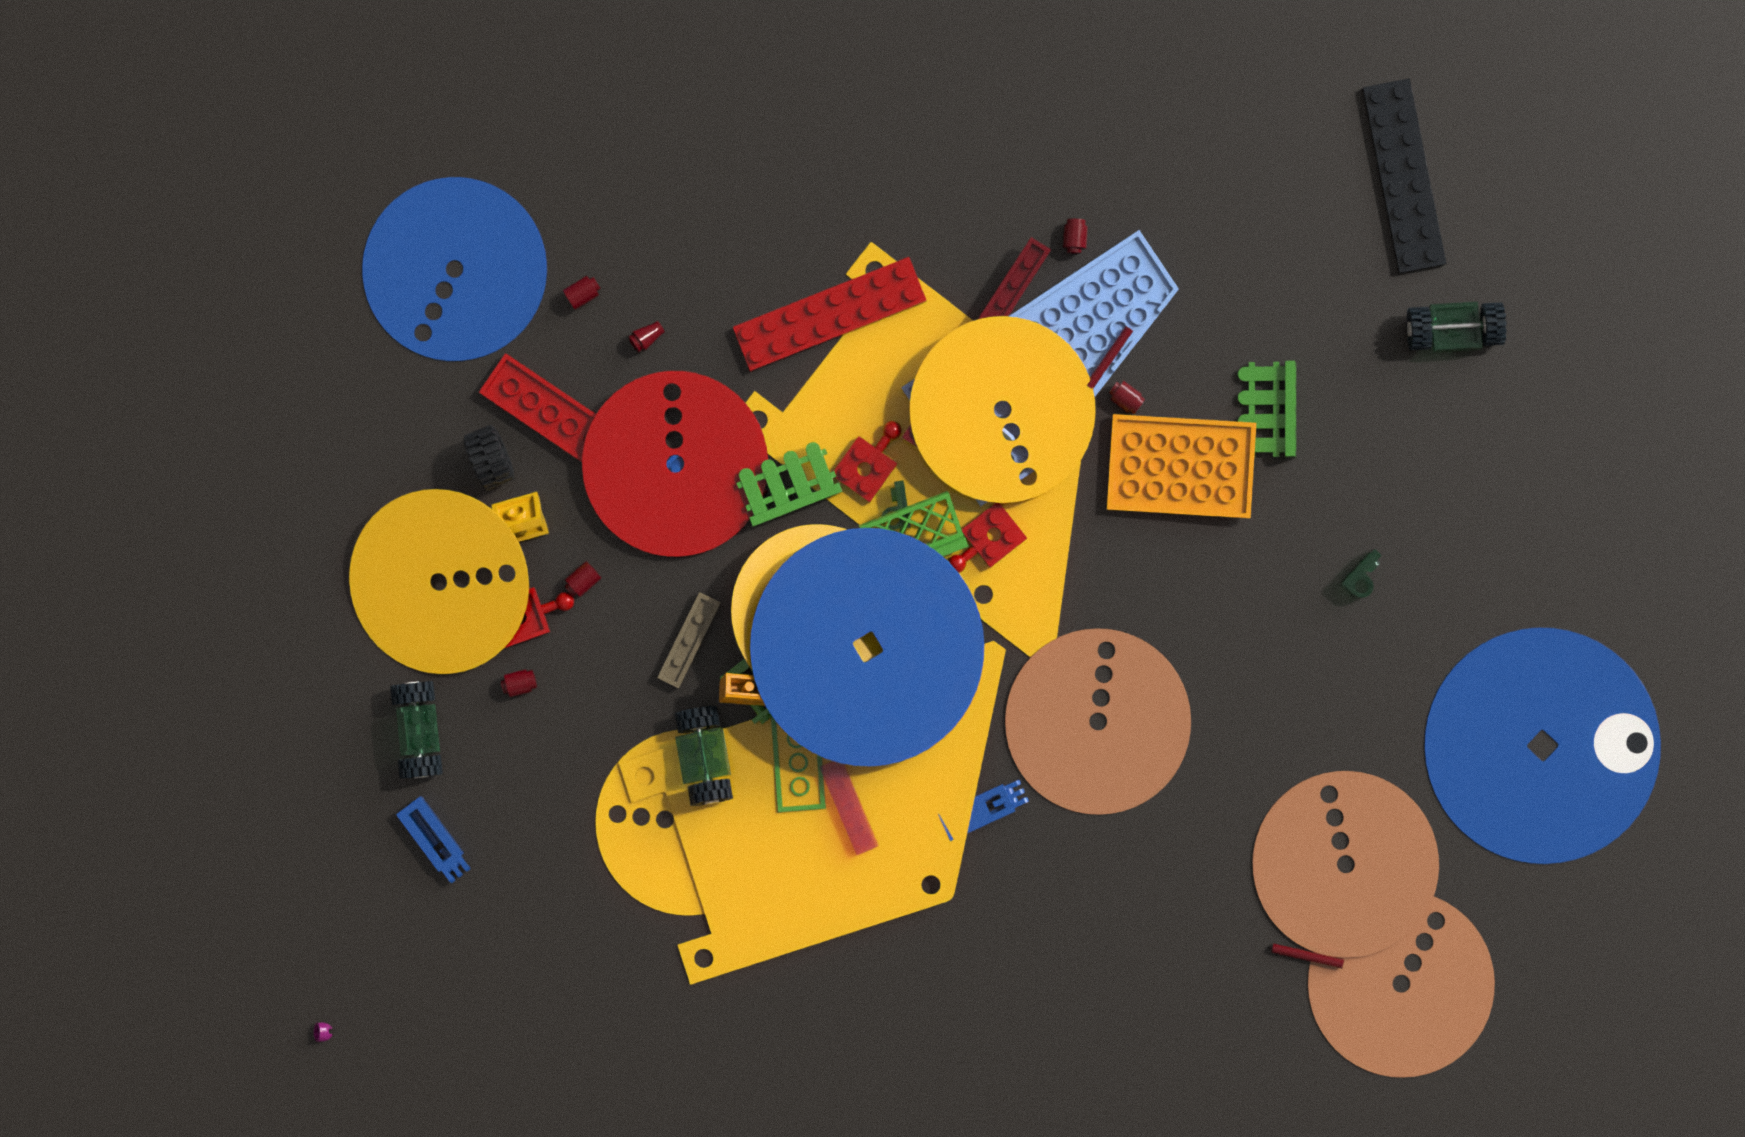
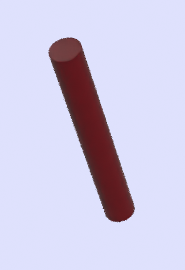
[1087,326,1133,389]
[1271,943,1344,969]

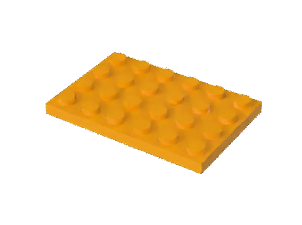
[1107,414,1256,519]

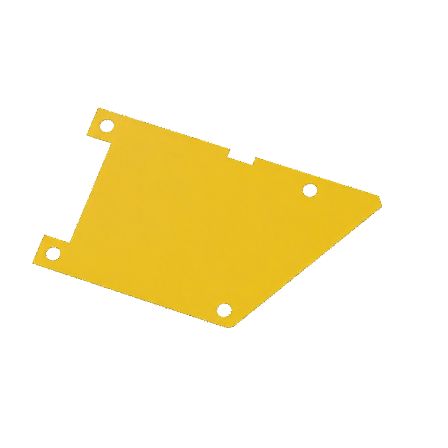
[746,242,1081,657]
[619,641,1006,985]

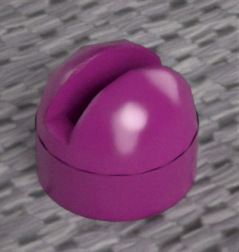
[314,1022,333,1042]

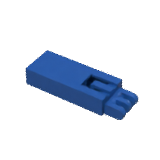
[938,780,1029,841]
[396,796,471,883]

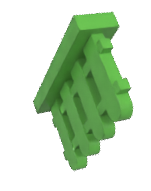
[1238,361,1296,458]
[737,442,843,526]

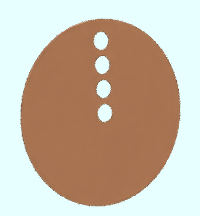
[1005,629,1191,815]
[1252,771,1439,958]
[1308,897,1495,1077]

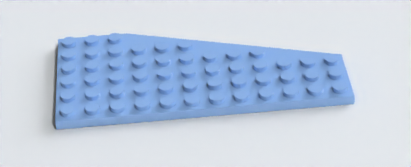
[901,230,1179,507]

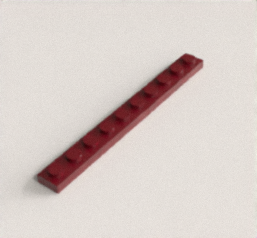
[902,237,1051,448]

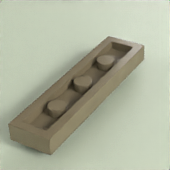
[657,592,721,688]

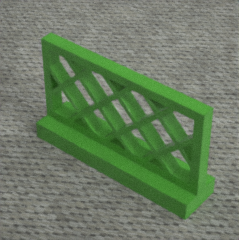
[858,491,969,556]

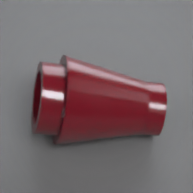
[628,321,665,353]

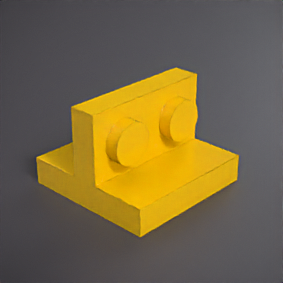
[492,492,549,542]

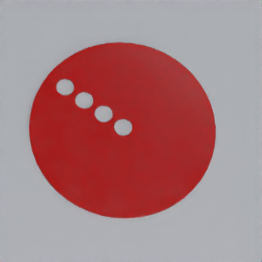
[582,371,768,557]

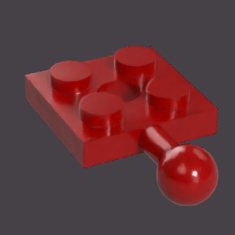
[834,421,902,502]
[948,503,1027,573]
[505,587,574,648]

